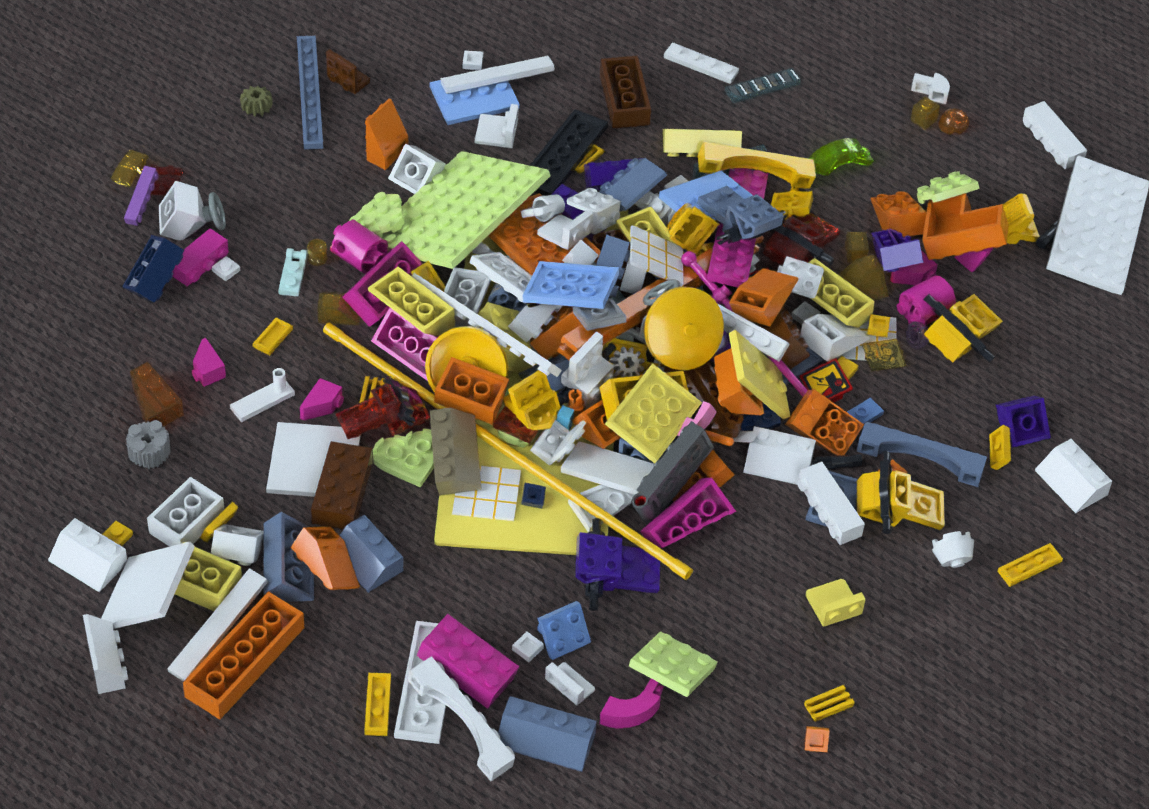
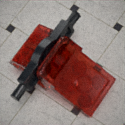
[763,212,841,266]
[335,376,430,439]

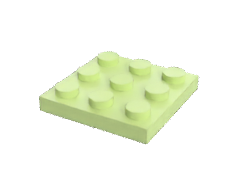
[629,632,718,697]

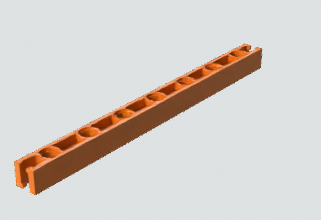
[558,236,764,360]

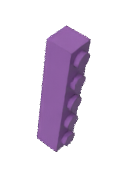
[124,166,159,226]

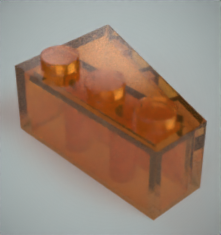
[130,362,184,427]

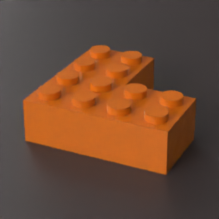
[922,193,1009,260]

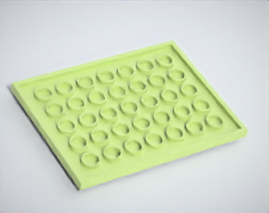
[381,151,550,269]

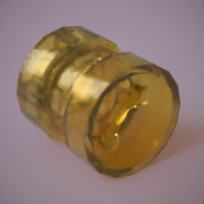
[307,239,327,266]

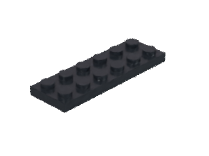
[529,109,608,196]

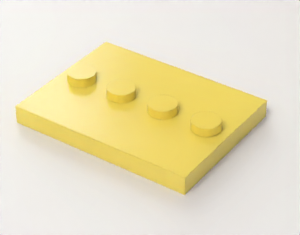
[729,330,790,420]
[605,363,702,464]

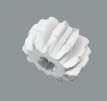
[609,347,644,378]

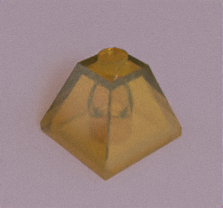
[839,254,889,301]
[318,291,360,325]

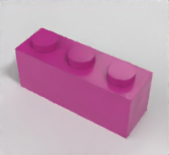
[172,229,229,286]

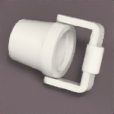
[521,194,565,222]

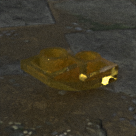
[111,150,148,187]

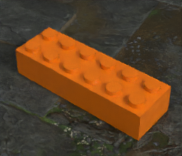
[183,591,304,720]

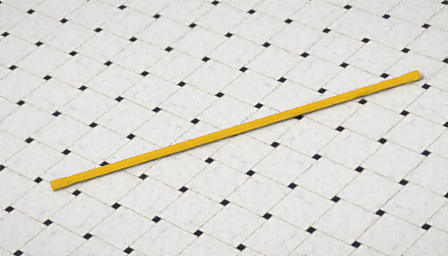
[323,322,693,580]

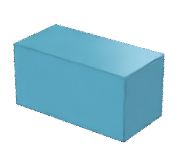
[556,405,575,430]

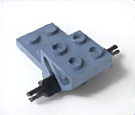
[697,186,787,245]

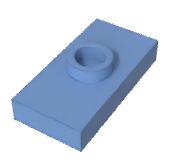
[847,398,884,427]

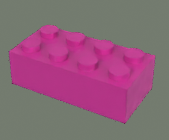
[342,241,423,327]
[371,307,439,381]
[416,614,519,709]

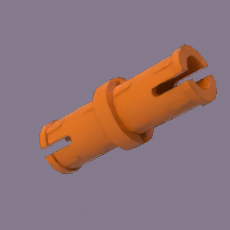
[568,389,585,419]

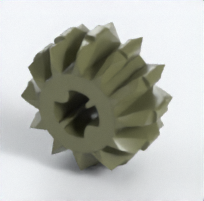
[240,85,273,117]

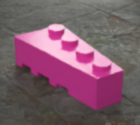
[640,478,736,548]

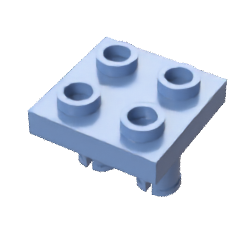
[537,601,591,660]

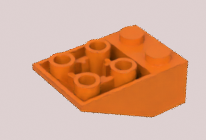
[365,98,408,170]
[870,191,926,237]
[729,268,799,327]
[785,389,864,456]
[672,450,734,502]
[291,527,359,590]

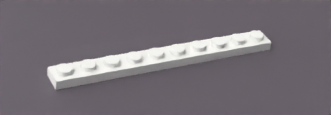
[411,273,562,377]

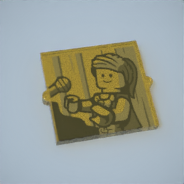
[862,339,906,371]

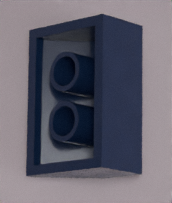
[122,235,184,303]

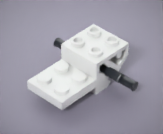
[557,331,616,411]

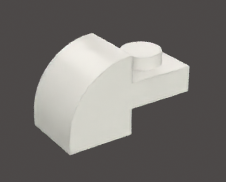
[911,73,950,104]

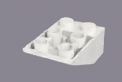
[800,314,870,362]

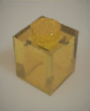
[911,96,940,130]
[845,232,869,263]

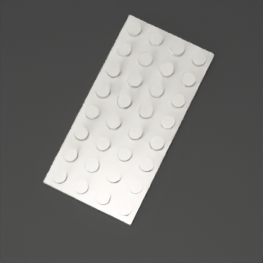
[1046,156,1149,295]

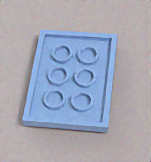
[430,80,520,125]
[659,171,753,220]
[523,261,619,309]

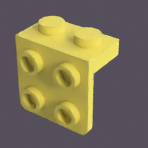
[806,579,865,627]

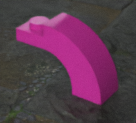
[600,678,664,728]

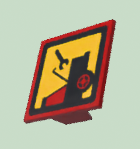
[800,358,853,403]

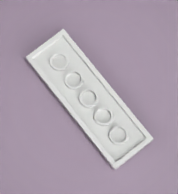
[394,621,446,744]

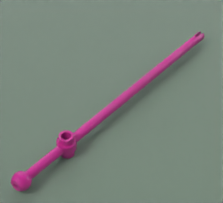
[681,251,807,397]

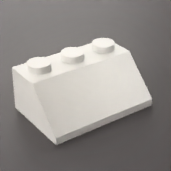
[444,267,491,329]
[743,426,816,484]
[1035,439,1112,513]
[48,518,127,592]
[83,614,128,694]

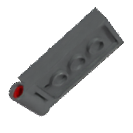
[632,421,714,525]

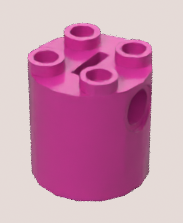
[330,219,388,274]
[897,276,956,330]

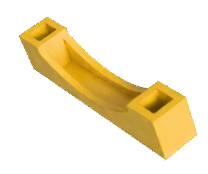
[698,142,816,188]

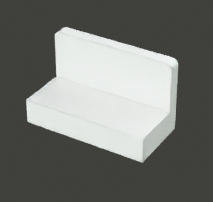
[545,662,595,706]

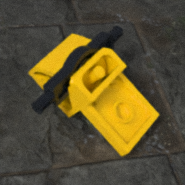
[923,294,1003,363]
[857,451,945,534]

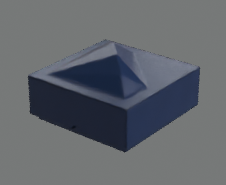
[521,483,546,509]

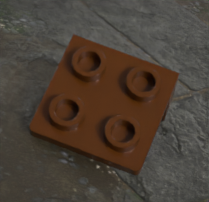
[326,49,370,94]

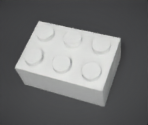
[147,477,224,547]

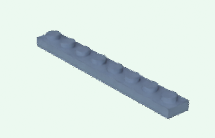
[297,35,323,149]

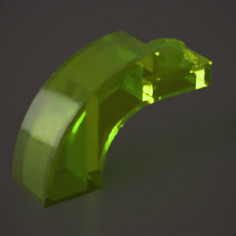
[808,138,874,176]

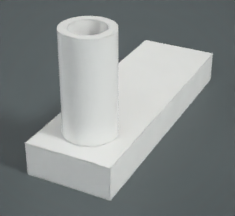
[230,368,295,422]

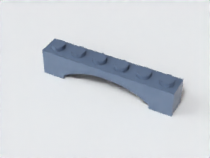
[857,421,987,487]

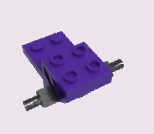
[575,518,660,611]

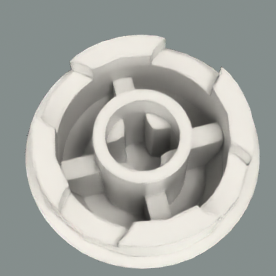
[932,531,974,568]

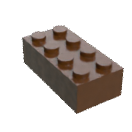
[600,56,651,128]
[758,303,810,370]
[311,441,373,529]

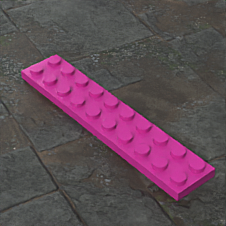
[706,168,768,287]

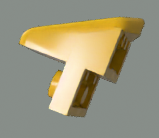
[1003,193,1040,244]
[667,203,719,254]
[503,370,561,430]

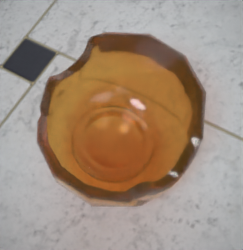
[938,108,969,135]

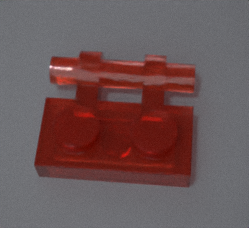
[142,164,183,196]

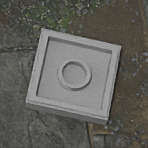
[573,298,627,331]

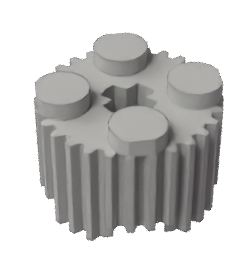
[126,420,171,469]

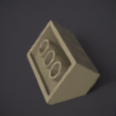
[430,407,482,496]

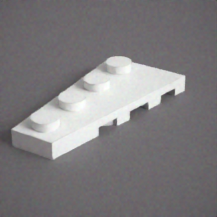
[568,485,634,532]

